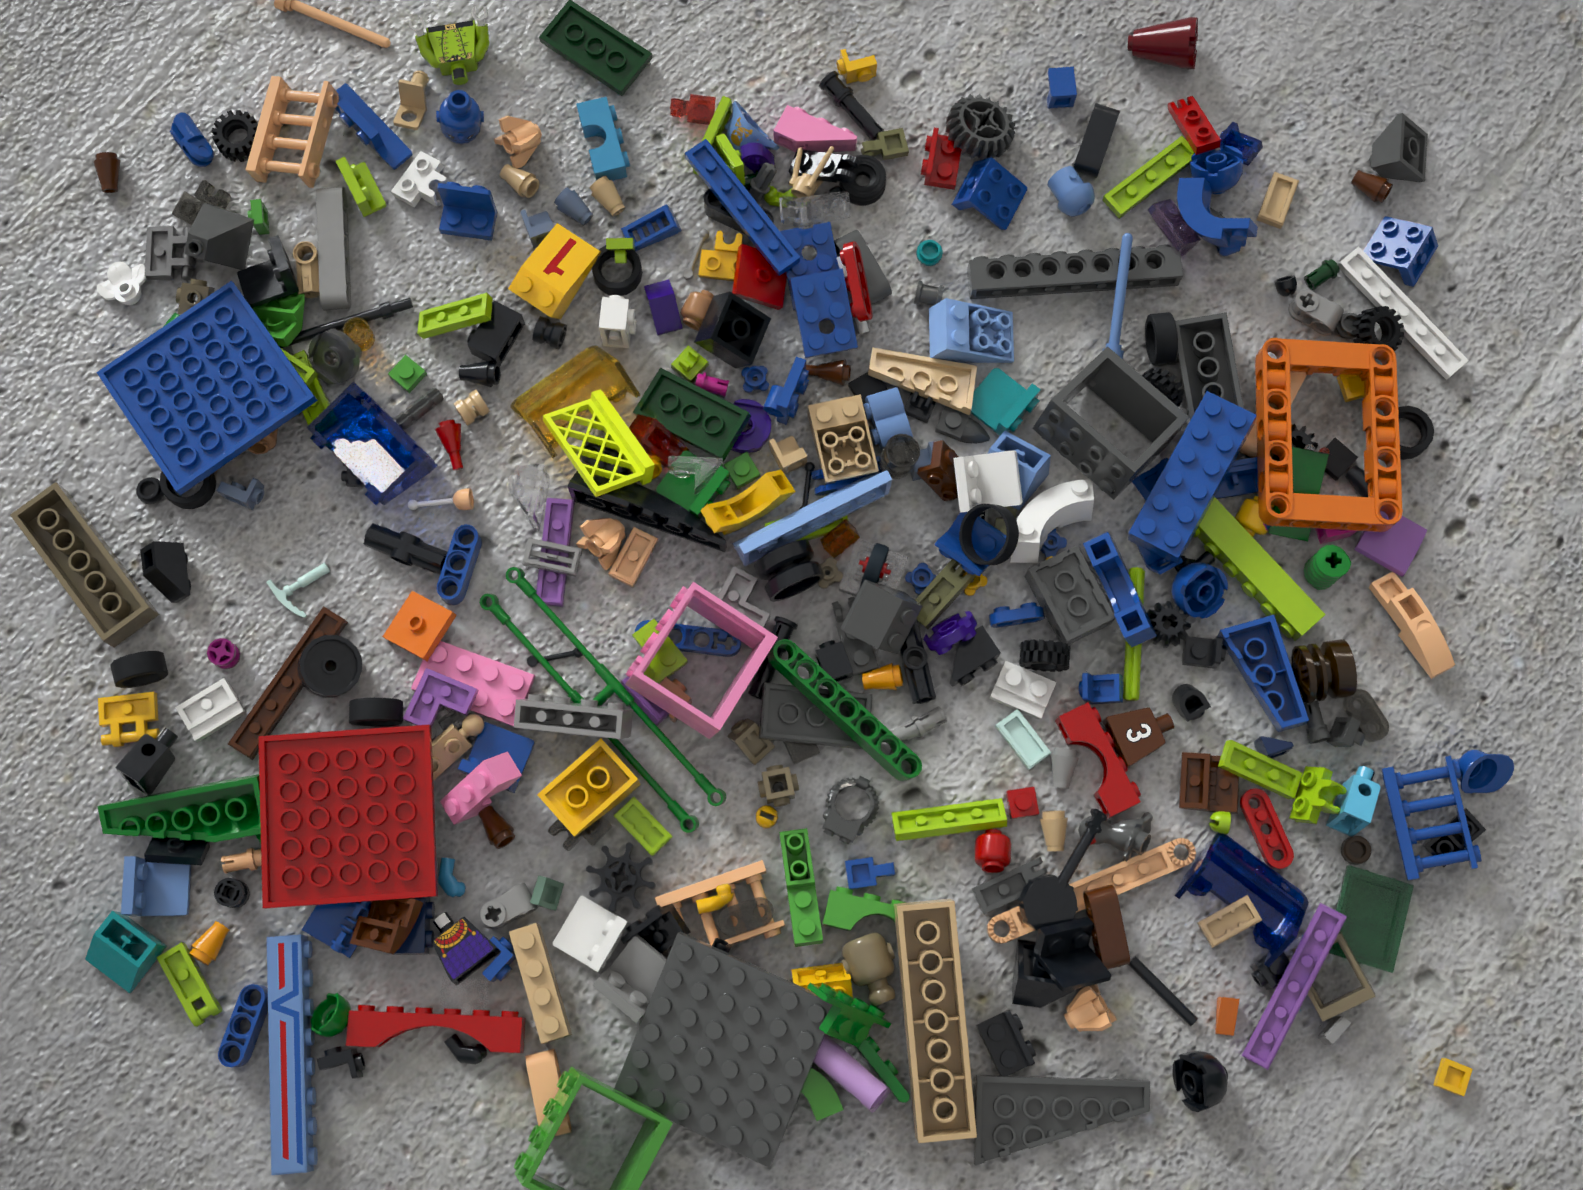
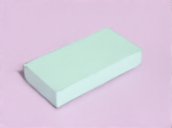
[995,709,1051,771]

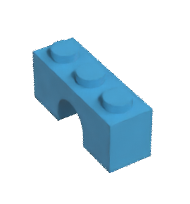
[576,96,630,181]

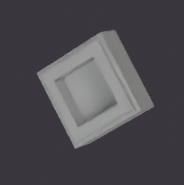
[1318,1016,1351,1045]

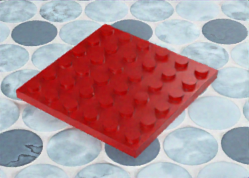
[258,725,438,909]

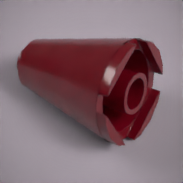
[1128,17,1198,70]

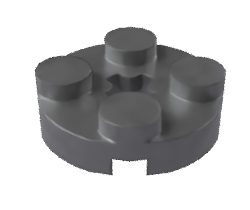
[308,329,362,384]

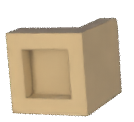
[769,436,808,474]

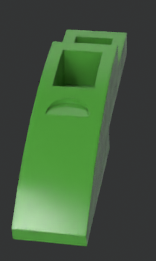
[779,828,823,947]

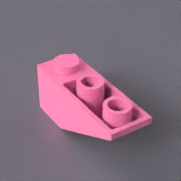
[774,105,858,152]

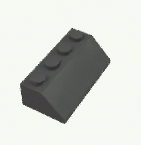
[1175,312,1244,420]

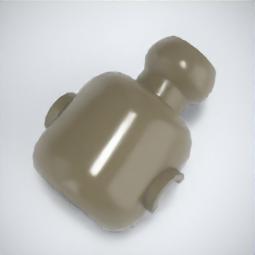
[841,932,895,1006]

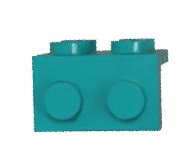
[971,368,1041,436]

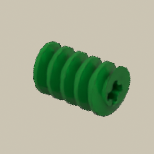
[1303,545,1351,590]

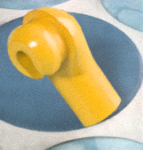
[696,883,734,914]

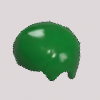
[311,993,351,1037]

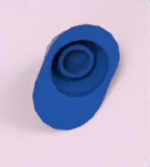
[1452,749,1514,793]

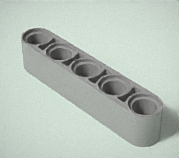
[316,187,351,310]

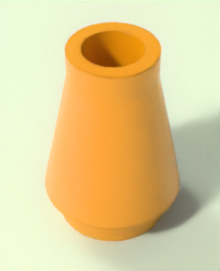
[862,663,903,690]
[189,921,230,966]

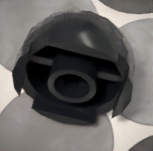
[1172,1051,1228,1112]

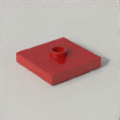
[732,244,787,310]

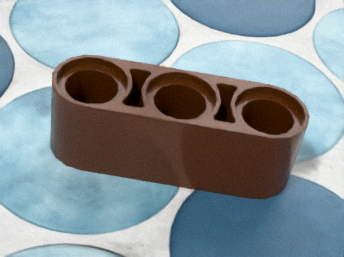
[1083,885,1130,969]

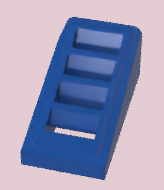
[621,204,682,251]

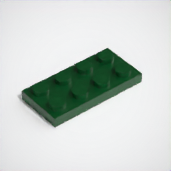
[539,0,652,96]
[633,368,751,461]

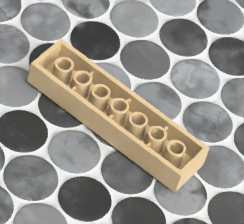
[894,899,977,1143]

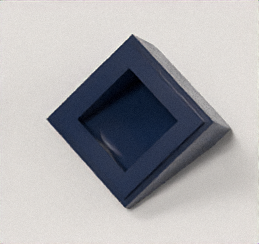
[1254,736,1294,759]

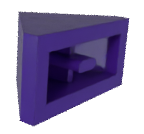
[644,279,683,336]

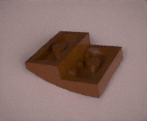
[1179,752,1240,814]
[350,898,424,955]

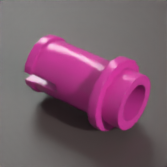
[695,372,729,397]

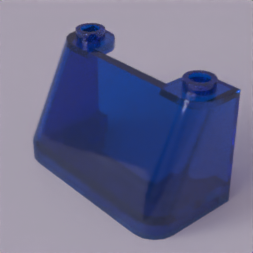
[306,381,438,505]

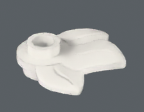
[97,262,147,305]

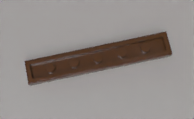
[228,606,348,760]

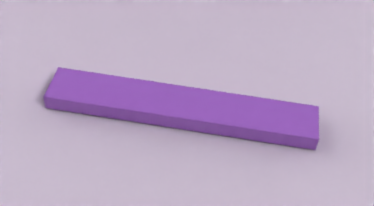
[1242,902,1347,1070]

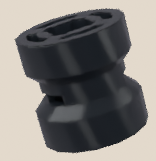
[532,316,567,350]
[214,878,250,908]

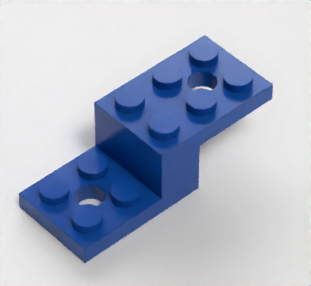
[780,222,858,358]

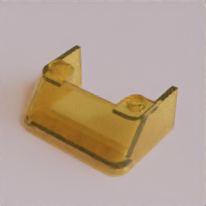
[510,345,640,458]

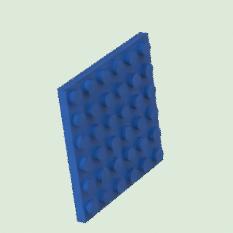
[96,280,318,496]

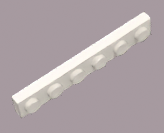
[1338,246,1469,380]

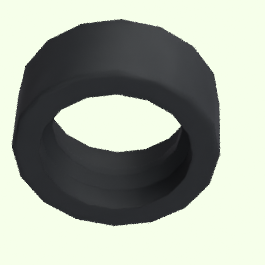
[592,245,643,296]
[1145,312,1178,365]
[1398,406,1434,460]
[159,471,216,509]
[110,651,168,688]
[349,697,403,727]

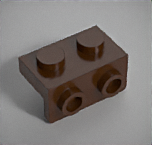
[917,440,959,501]

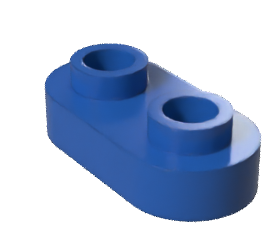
[989,602,1045,628]

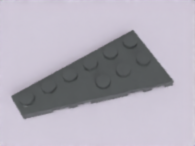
[974,1075,1150,1166]

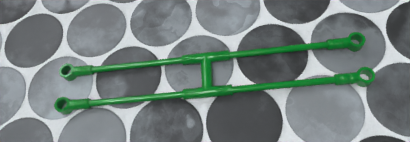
[480,567,726,833]

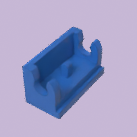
[1215,457,1258,499]

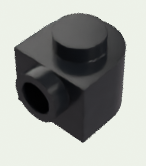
[1172,684,1211,722]

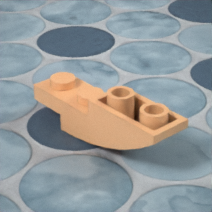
[1369,572,1455,679]

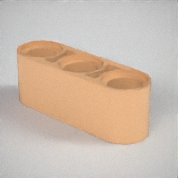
[525,1049,572,1137]

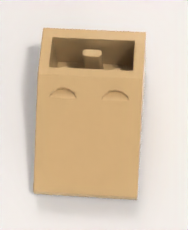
[807,394,879,483]

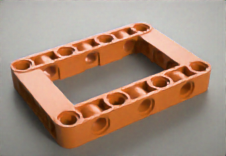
[1255,338,1403,532]

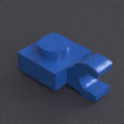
[845,857,895,890]

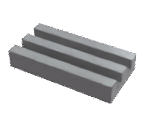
[522,538,583,577]

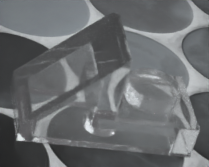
[668,456,723,495]

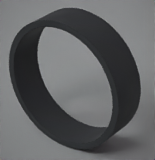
[959,504,1019,565]

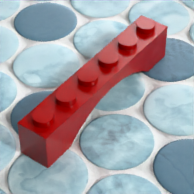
[346,1005,526,1053]

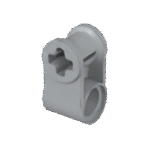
[1288,289,1344,336]
[480,883,538,929]

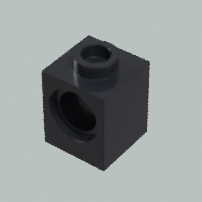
[815,640,853,682]

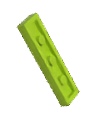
[1102,136,1194,219]
[891,798,1007,841]

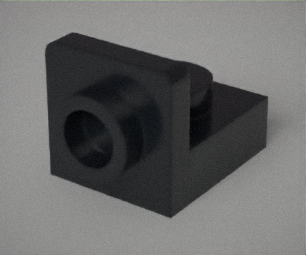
[1182,636,1226,669]
[1250,946,1290,990]

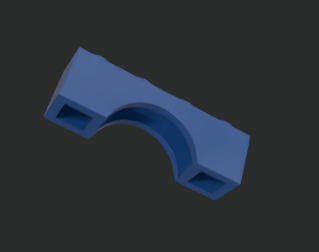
[1083,532,1157,648]

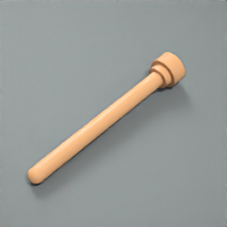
[274,0,391,48]

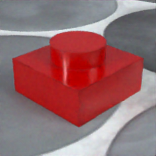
[1006,787,1039,819]

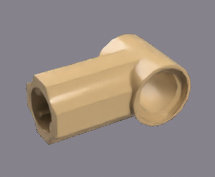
[293,241,320,299]

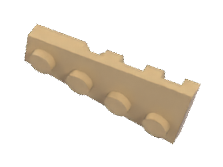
[868,347,977,415]

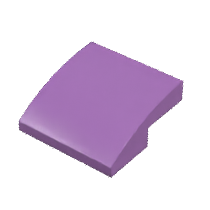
[1354,511,1427,577]

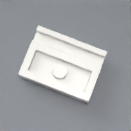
[989,661,1056,720]
[175,678,246,742]

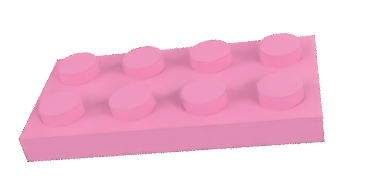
[411,641,535,727]

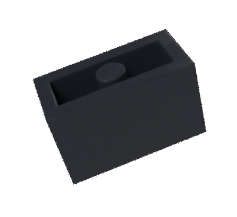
[467,301,525,366]

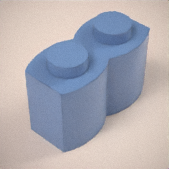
[863,387,913,450]

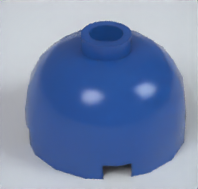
[1190,145,1243,194]
[1171,562,1228,619]

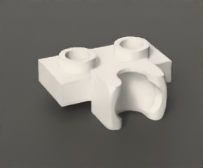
[391,151,450,207]

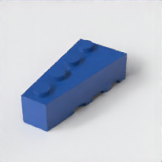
[1217,615,1309,732]

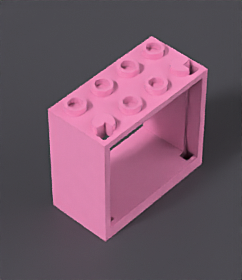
[625,582,778,739]

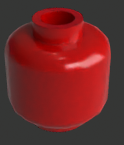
[975,829,1011,873]

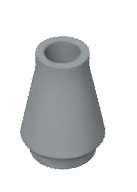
[1051,747,1079,789]

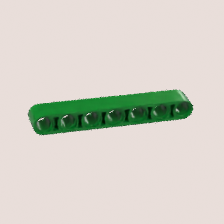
[768,639,922,781]

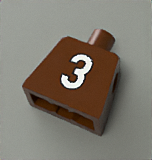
[1102,707,1174,768]

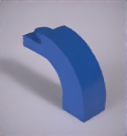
[1177,178,1258,247]

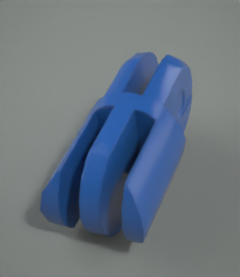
[169,112,214,167]

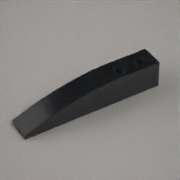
[567,464,727,552]

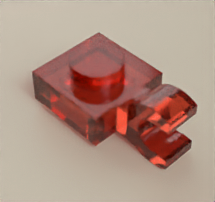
[670,94,716,125]

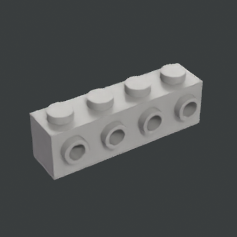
[514,694,633,739]

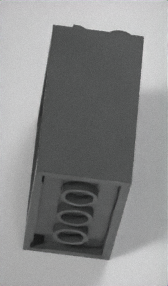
[1032,346,1190,500]

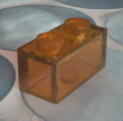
[820,519,860,558]

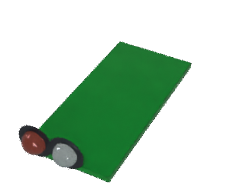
[1268,444,1332,542]

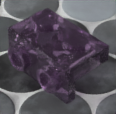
[1148,199,1201,256]

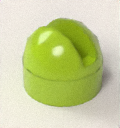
[1209,811,1231,834]

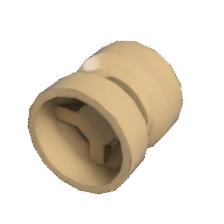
[453,390,490,426]

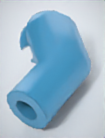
[438,858,466,897]

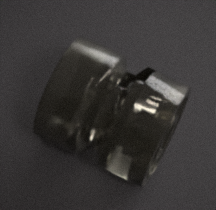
[879,434,920,479]

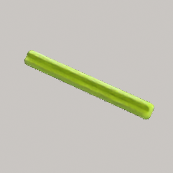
[1123,567,1145,701]

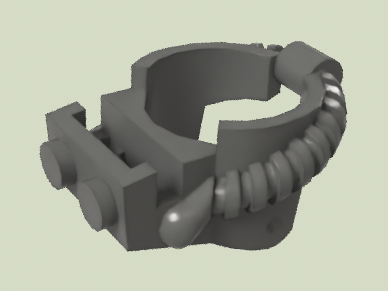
[822,776,879,844]

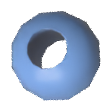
[1047,166,1095,217]

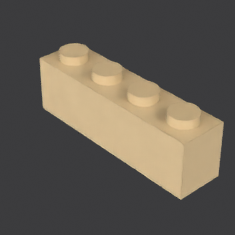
[509,923,572,1044]

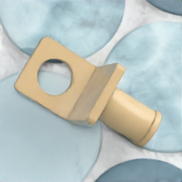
[393,70,429,130]

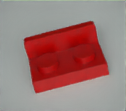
[921,127,962,190]

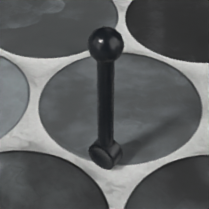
[799,462,815,509]
[527,648,583,667]

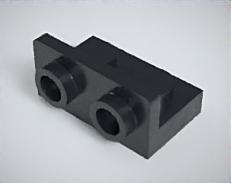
[976,1010,1036,1076]

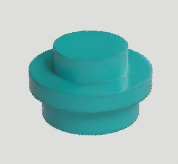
[916,240,943,266]

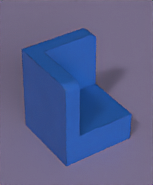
[1047,66,1077,109]

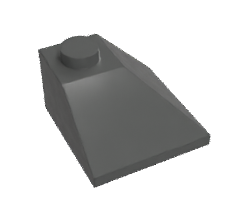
[1369,113,1428,182]

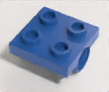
[763,356,809,425]

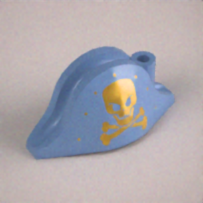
[724,100,780,152]

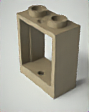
[1289,931,1375,1021]

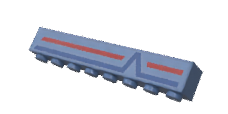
[267,934,318,1175]

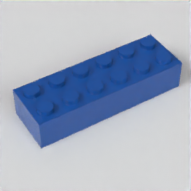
[1128,391,1257,564]

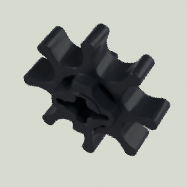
[586,842,656,913]

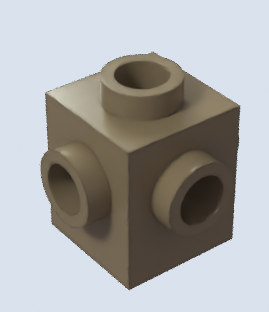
[176,279,215,315]
[757,765,799,807]

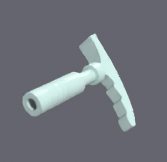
[266,562,330,618]

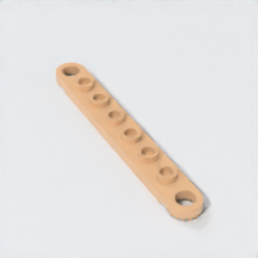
[987,838,1196,944]

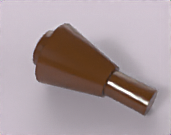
[806,359,851,386]

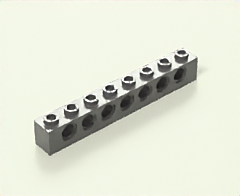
[967,244,1183,299]

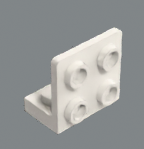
[953,450,1023,513]
[553,896,630,973]

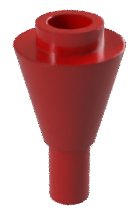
[435,420,463,471]

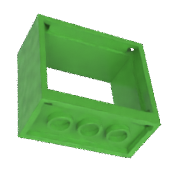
[514,1066,673,1190]

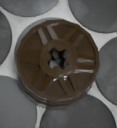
[1291,639,1357,703]

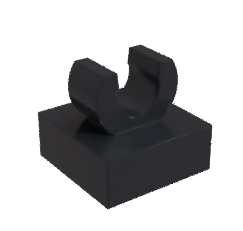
[904,391,936,423]

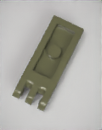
[915,559,976,630]

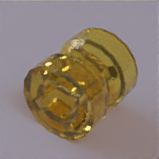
[343,317,375,351]

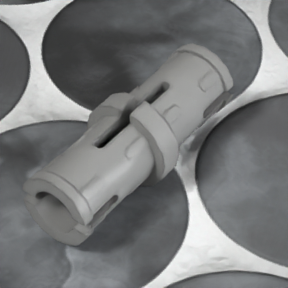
[891,706,947,743]

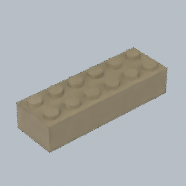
[10,482,159,648]

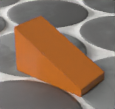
[1215,997,1240,1036]

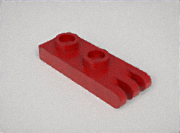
[1167,96,1221,155]

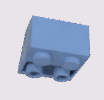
[987,431,1051,510]

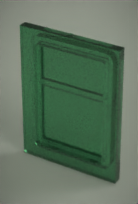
[1329,865,1414,973]

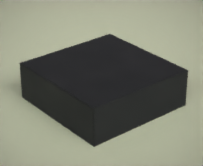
[848,372,888,404]
[1322,438,1358,481]

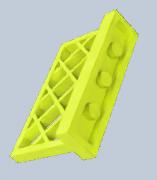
[543,389,655,497]

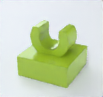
[606,238,635,263]
[671,345,709,383]

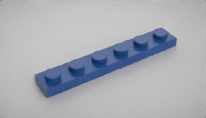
[685,139,801,276]

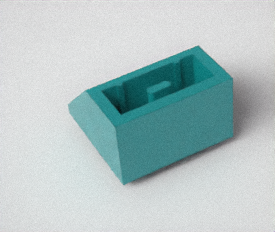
[85,911,167,993]

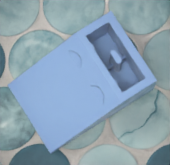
[929,298,1014,363]

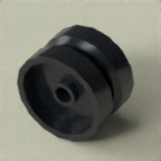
[754,540,824,602]
[298,635,362,698]

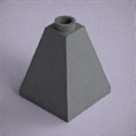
[184,203,254,270]

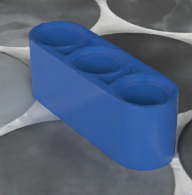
[437,524,482,605]
[218,984,268,1067]

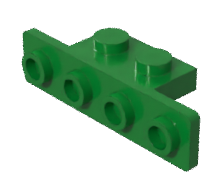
[807,983,892,1047]

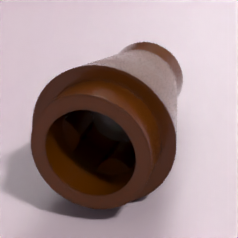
[93,152,121,193]
[1351,170,1393,203]
[478,806,515,849]

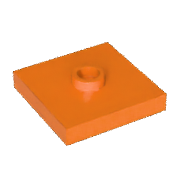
[383,591,457,662]

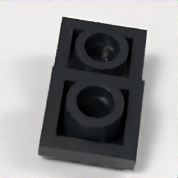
[1424,808,1486,867]

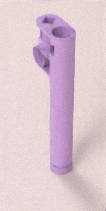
[814,1034,891,1113]

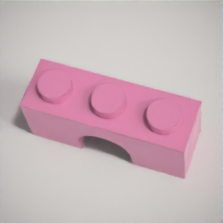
[440,751,522,825]

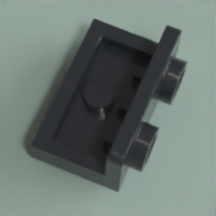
[620,904,691,954]

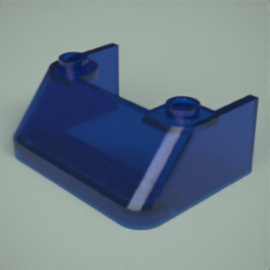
[1175,833,1309,968]

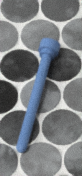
[1102,233,1133,359]

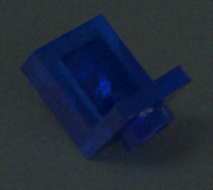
[1219,122,1263,166]

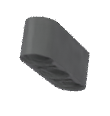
[834,230,892,304]

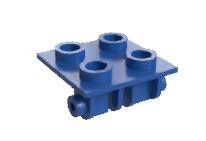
[302,901,372,958]

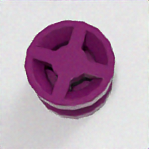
[207,638,240,669]

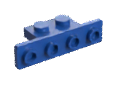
[335,83,413,170]

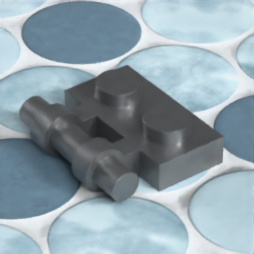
[144,226,196,280]

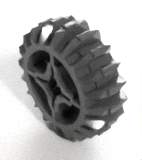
[945,94,1015,161]

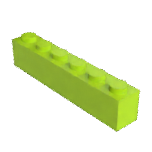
[1193,497,1326,641]

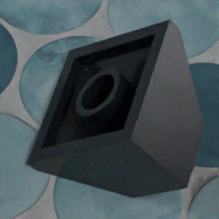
[1012,939,1075,1008]

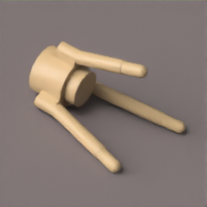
[788,146,834,201]

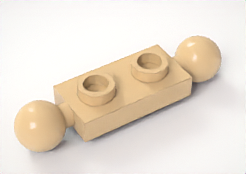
[432,714,484,781]

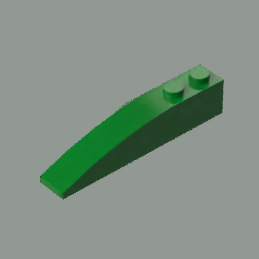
[97,774,261,842]

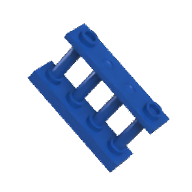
[1381,756,1482,881]

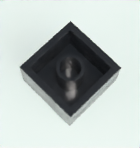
[694,292,771,368]

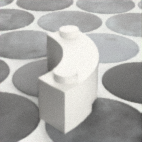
[1010,479,1094,563]

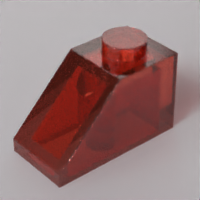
[629,414,690,469]

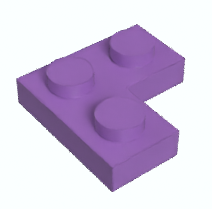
[403,668,479,728]

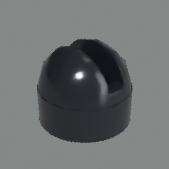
[1274,275,1297,297]

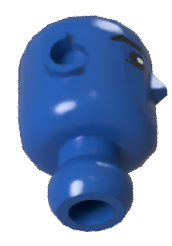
[436,90,484,144]

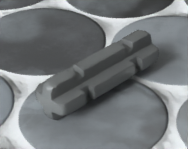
[395,387,444,430]

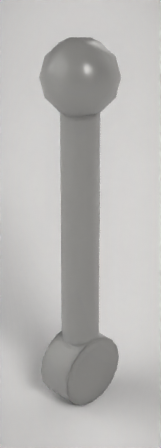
[683,229,709,280]

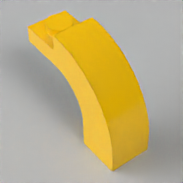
[700,469,796,535]

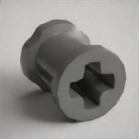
[914,281,944,305]

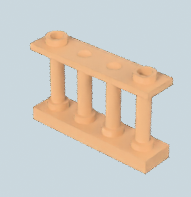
[246,76,339,188]
[655,860,785,946]

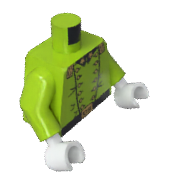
[409,6,489,85]

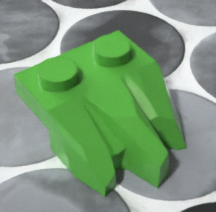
[252,292,305,347]

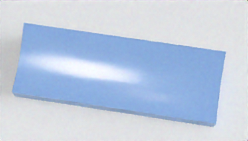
[732,470,892,566]

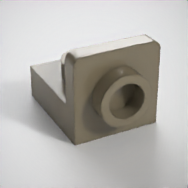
[727,718,775,765]

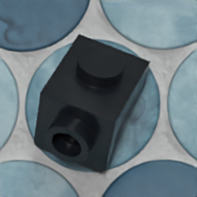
[317,1046,365,1079]

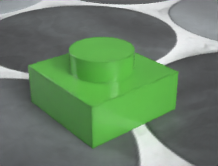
[247,199,270,235]
[388,354,427,393]
[724,452,761,490]

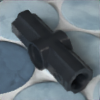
[363,523,448,575]
[900,619,936,704]

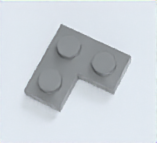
[718,566,770,628]

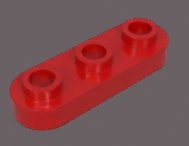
[840,241,873,322]
[1240,788,1294,870]

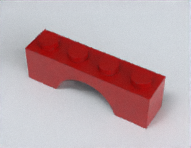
[1055,702,1141,820]

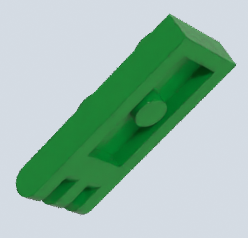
[855,1036,910,1103]

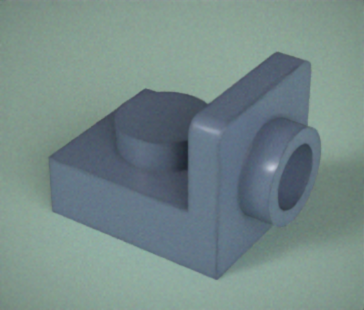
[216,478,264,510]

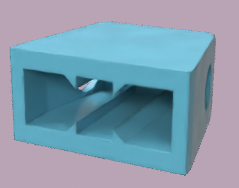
[1326,766,1381,837]

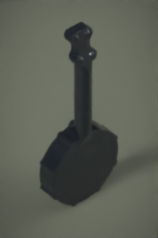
[1018,808,1107,931]

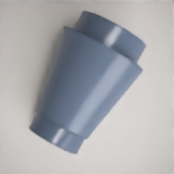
[554,187,593,226]

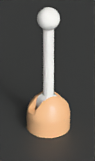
[408,488,474,510]

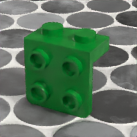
[656,450,731,519]

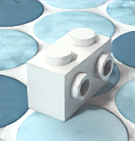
[599,295,637,349]

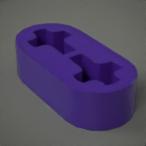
[740,142,776,173]

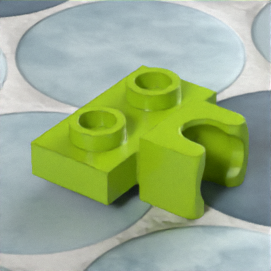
[1289,766,1347,824]

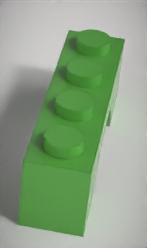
[822,886,906,931]

